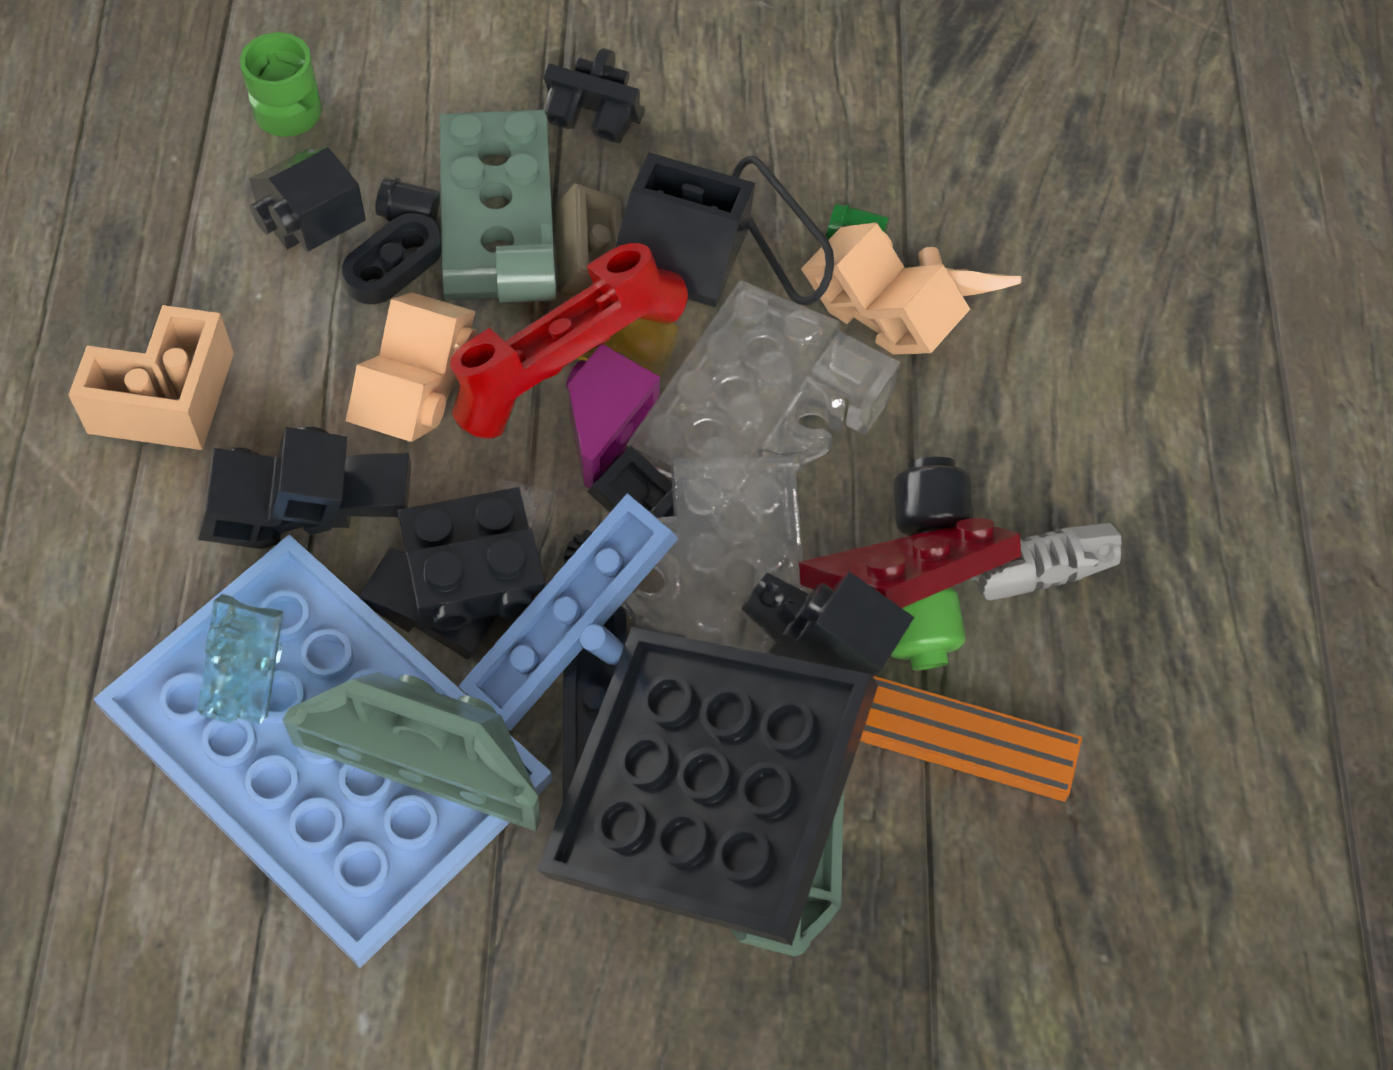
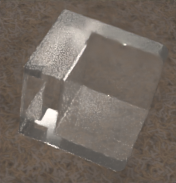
[811,331,900,435]

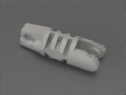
[970,523,1122,601]

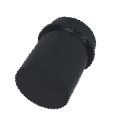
[376,178,440,221]

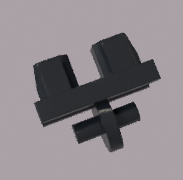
[543,48,645,144]

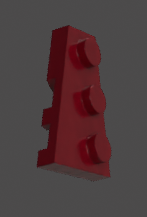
[798,518,1021,608]

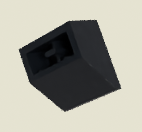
[615,152,755,307]

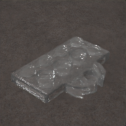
[626,280,845,504]
[621,457,806,655]

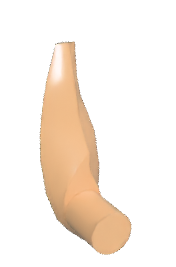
[918,247,1021,296]

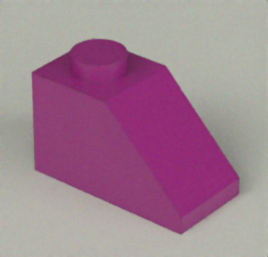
[566,344,660,489]

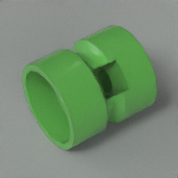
[239,32,322,137]

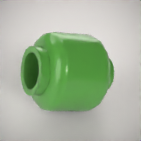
[891,587,966,671]

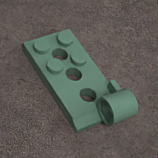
[439,110,556,303]

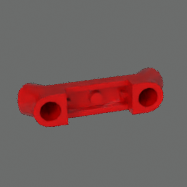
[450,243,688,439]

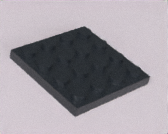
[537,627,878,946]

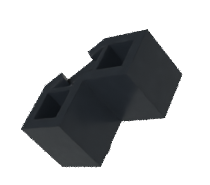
[249,147,366,252]
[198,426,348,549]

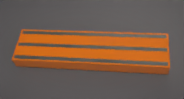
[860,676,1082,802]

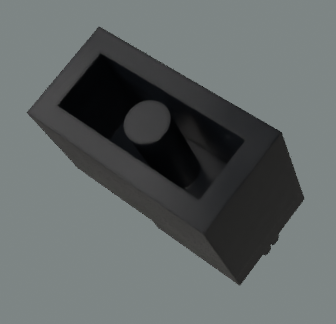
[741,571,915,677]

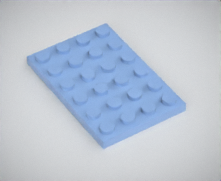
[93,535,552,968]

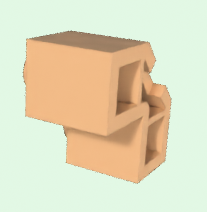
[801,223,970,355]
[346,292,478,442]

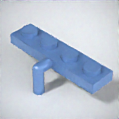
[459,493,679,731]

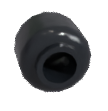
[894,456,973,536]

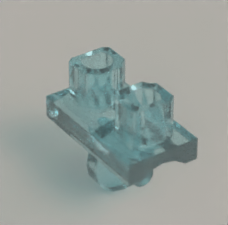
[197,594,284,724]

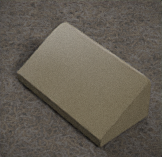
[556,183,623,294]

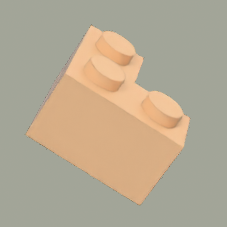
[68,305,234,450]

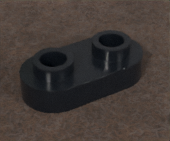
[342,213,442,304]

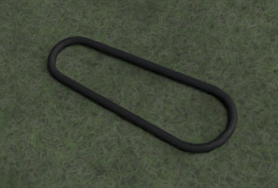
[732,156,834,305]

